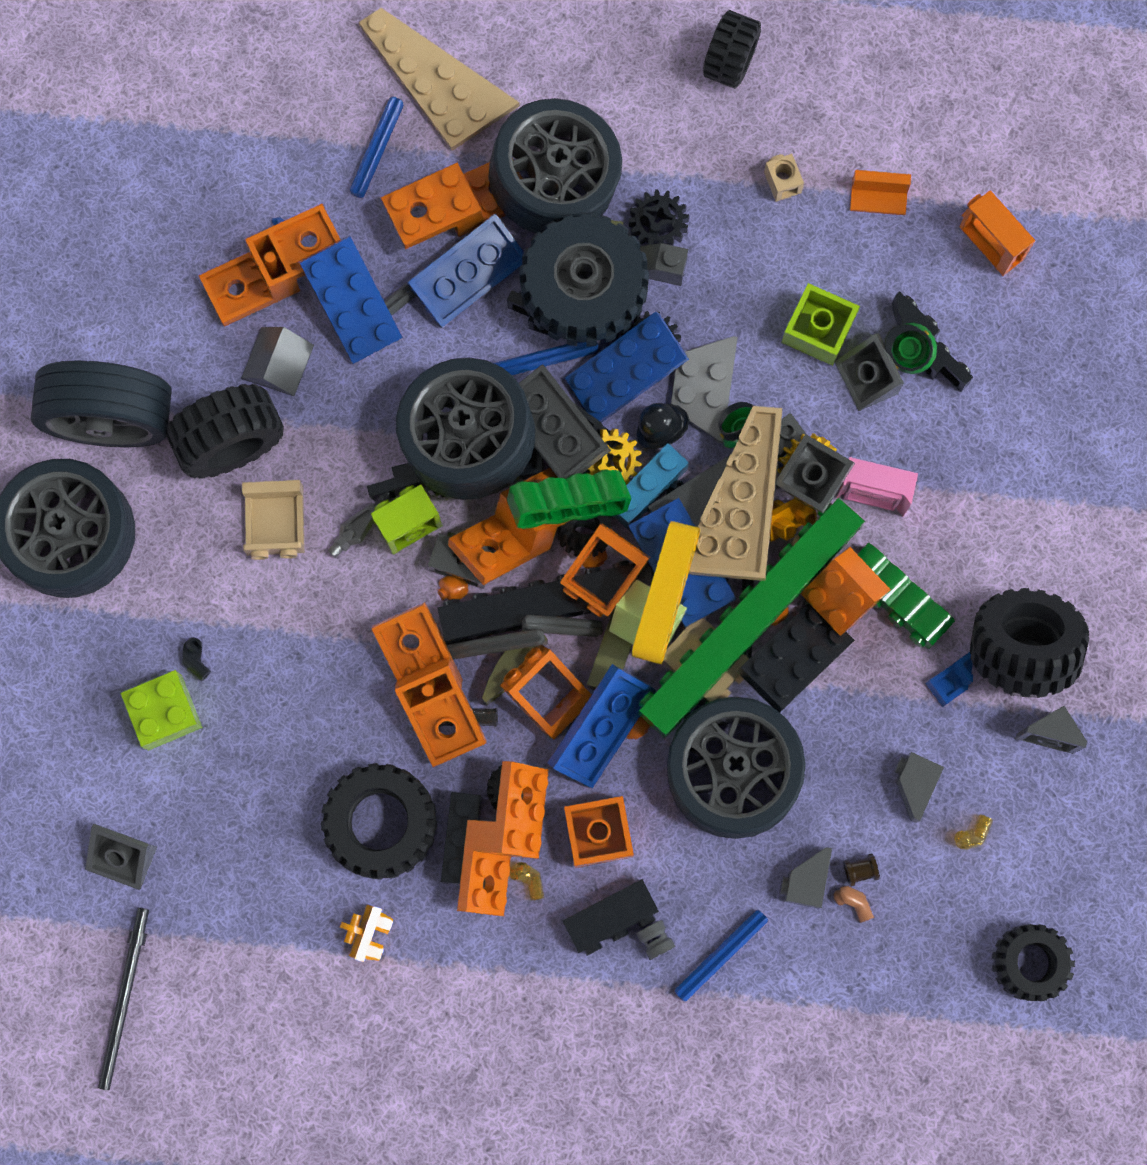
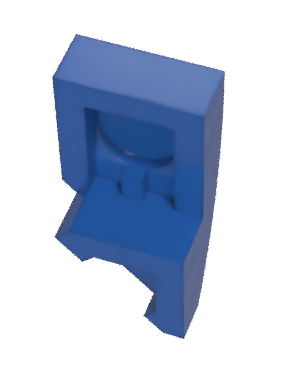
[925,652,974,707]

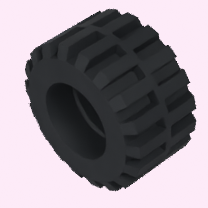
[703,10,761,89]
[992,924,1075,1001]

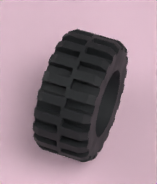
[166,384,284,479]
[970,588,1090,698]
[321,763,437,880]

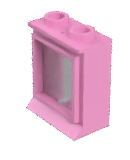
[836,457,918,517]

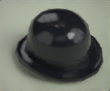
[636,403,690,449]

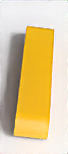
[632,521,700,664]

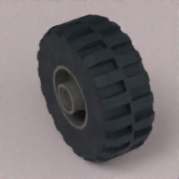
[519,213,649,347]

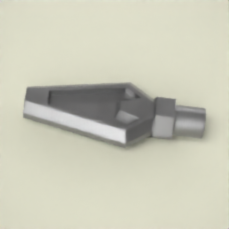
[327,503,376,558]

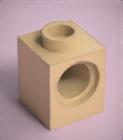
[764,154,804,202]

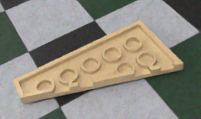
[359,8,520,151]
[689,406,783,581]

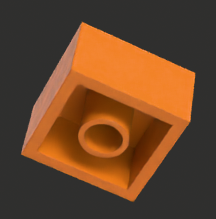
[800,547,891,636]
[564,796,634,868]

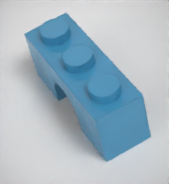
[613,443,689,530]

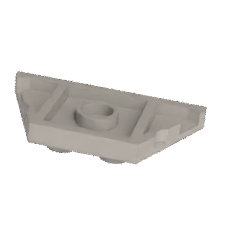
[671,336,738,443]

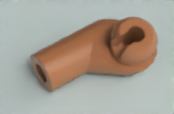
[833,886,874,923]

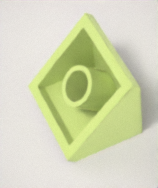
[609,580,687,645]

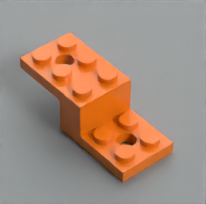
[381,158,523,249]
[199,204,341,327]
[448,468,573,585]
[371,602,487,767]
[457,761,548,916]

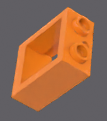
[959,190,1036,276]
[560,524,651,617]
[499,645,592,740]

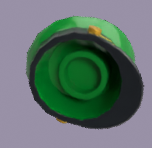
[885,323,937,374]
[718,402,753,449]

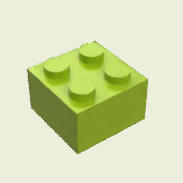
[781,283,860,366]
[371,485,443,555]
[120,670,203,751]

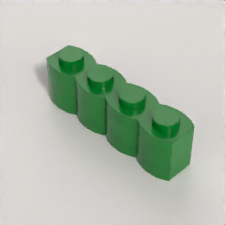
[507,469,631,529]
[858,542,955,649]

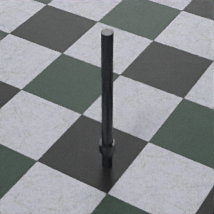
[98,908,149,1090]

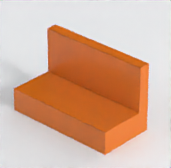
[850,170,911,215]

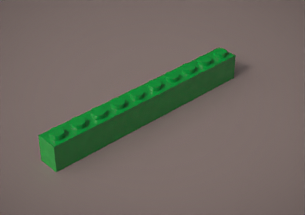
[639,498,865,739]

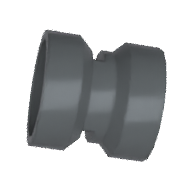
[636,920,676,960]

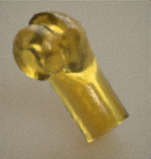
[954,814,993,850]
[509,862,545,901]

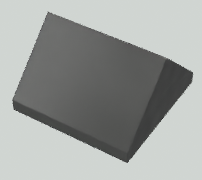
[241,327,314,396]
[835,333,904,411]
[775,434,855,513]
[1015,706,1087,754]
[85,824,157,890]

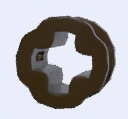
[843,853,880,887]

